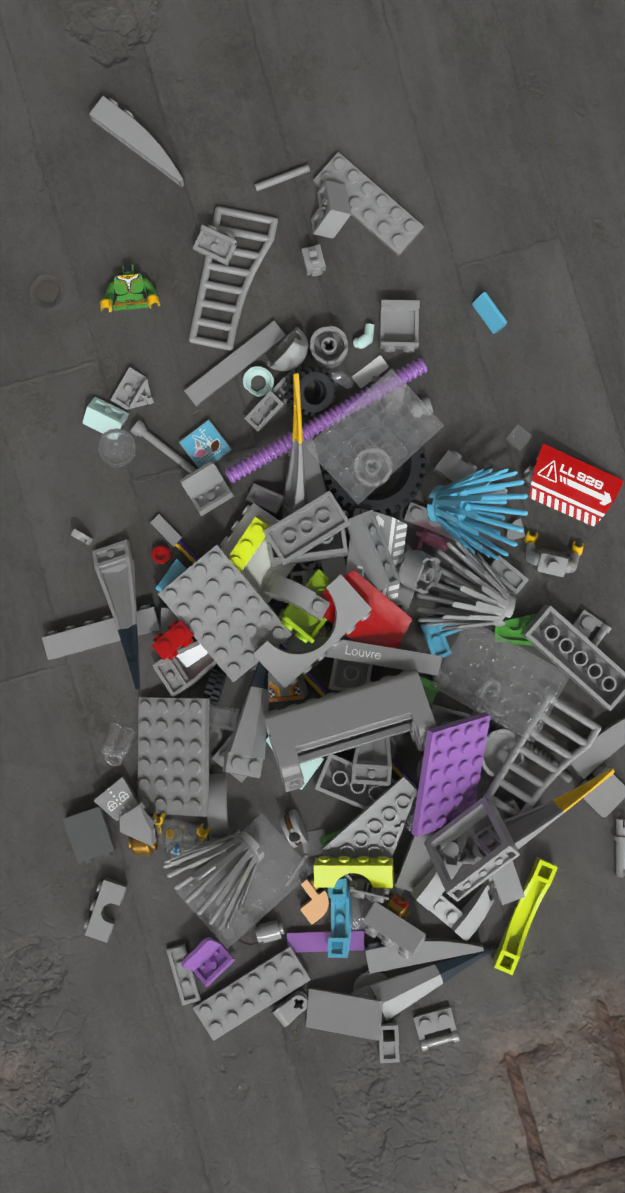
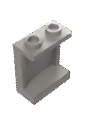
[380,300,420,353]

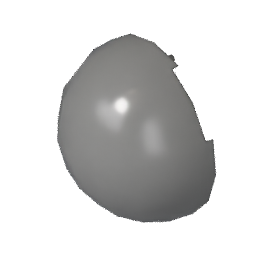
[267,327,308,371]
[482,729,524,778]

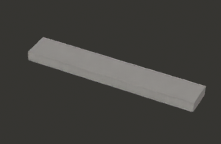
[184,321,286,406]

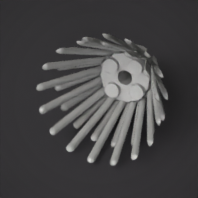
[415,541,516,631]
[163,829,264,931]

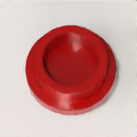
[151,545,171,564]

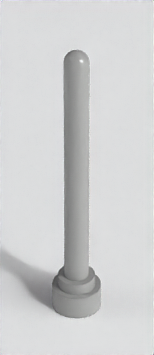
[130,420,197,473]

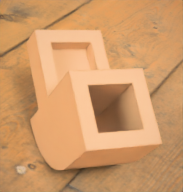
[300,877,329,925]

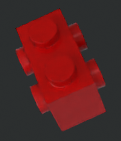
[151,620,194,661]

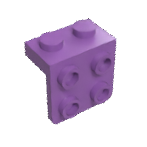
[181,937,235,987]

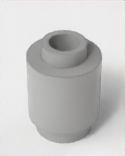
[255,920,285,943]

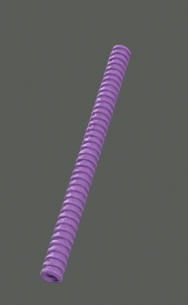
[225,357,427,484]

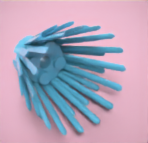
[427,469,528,560]

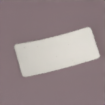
[352,355,389,388]

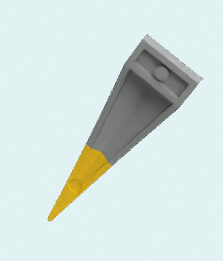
[281,373,307,519]
[472,768,615,855]

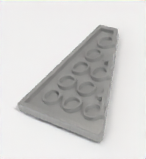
[320,775,418,903]

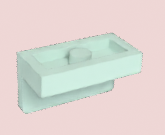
[83,397,129,440]

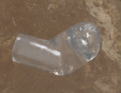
[330,371,354,389]

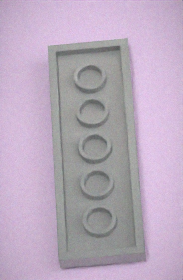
[313,152,424,257]
[193,945,311,1041]

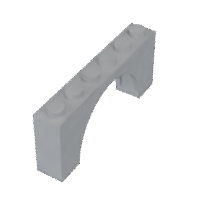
[252,573,372,688]

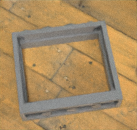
[424,796,520,902]

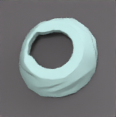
[243,366,274,397]

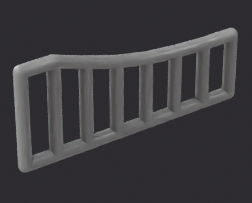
[189,206,278,351]
[481,694,601,825]

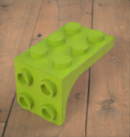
[278,569,331,643]

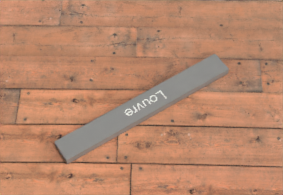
[287,632,442,676]

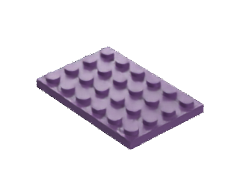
[411,712,491,837]

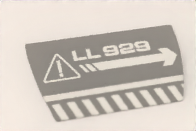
[345,508,407,601]

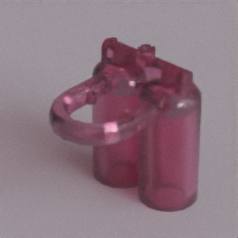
[416,529,451,552]

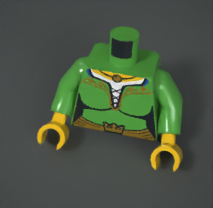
[100,264,160,312]

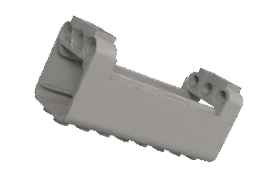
[264,670,436,792]

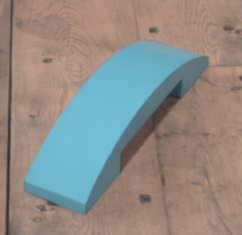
[328,879,352,958]

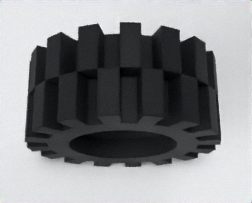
[202,669,227,706]

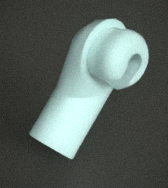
[353,324,374,349]

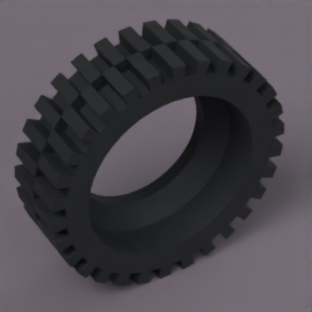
[322,412,427,516]

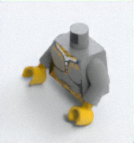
[524,531,584,577]

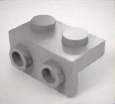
[193,225,237,266]

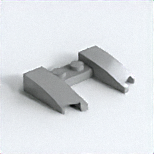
[410,857,494,942]

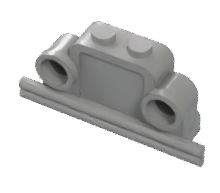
[390,828,461,897]

